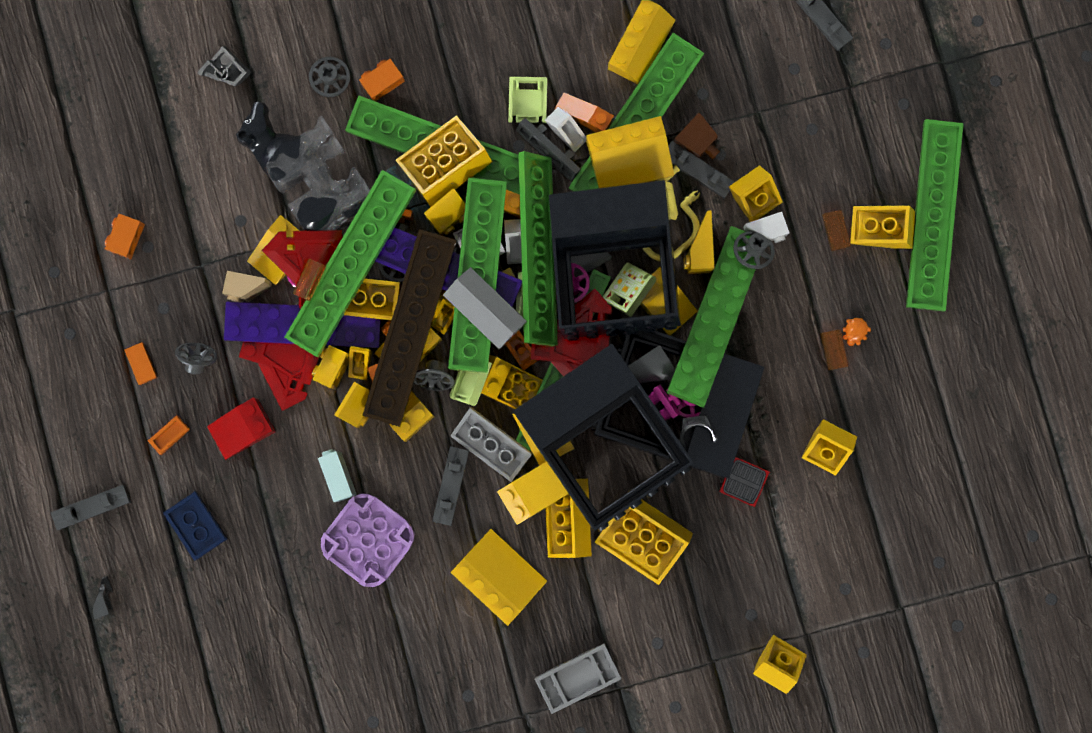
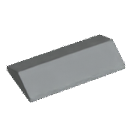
[443,267,527,350]
[450,407,533,482]

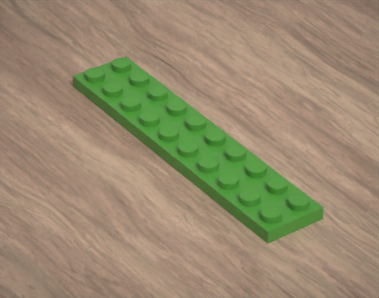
[568,33,704,192]
[345,96,520,194]
[906,119,963,311]
[519,151,558,346]
[284,170,416,357]
[448,178,507,373]
[667,226,756,408]

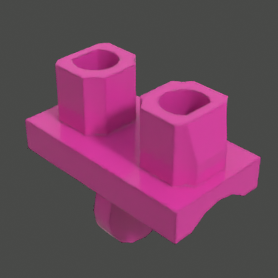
[649,384,681,420]

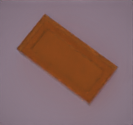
[822,210,851,251]
[293,259,326,301]
[821,329,848,371]

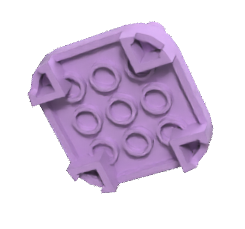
[321,493,415,587]

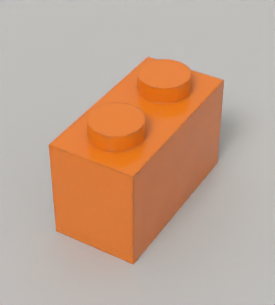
[359,59,405,102]
[105,214,145,259]

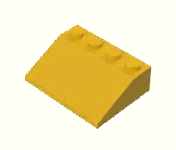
[396,115,492,207]
[586,116,674,188]
[595,491,693,585]
[450,529,547,626]

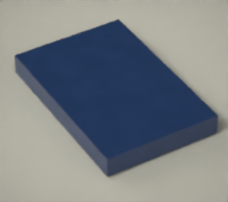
[163,491,228,561]

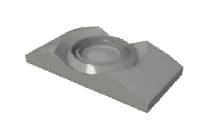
[534,644,621,714]

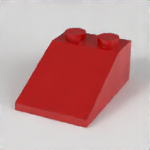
[207,397,276,460]

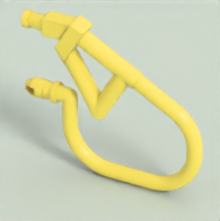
[643,165,700,261]

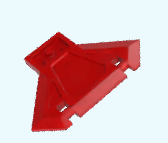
[261,230,343,308]
[530,289,612,377]
[239,342,320,411]

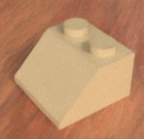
[222,271,272,303]

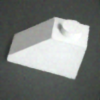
[545,107,586,152]
[743,212,789,243]
[504,219,522,264]

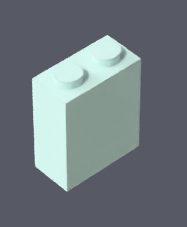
[318,449,357,502]

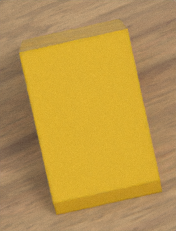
[431,297,455,335]
[348,346,373,380]

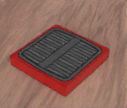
[719,457,770,507]

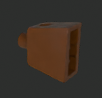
[673,113,720,159]

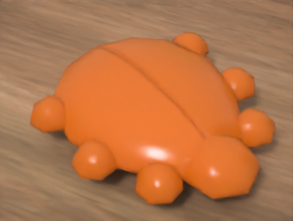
[842,318,871,346]

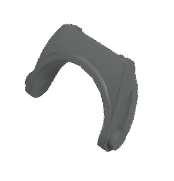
[679,415,717,447]

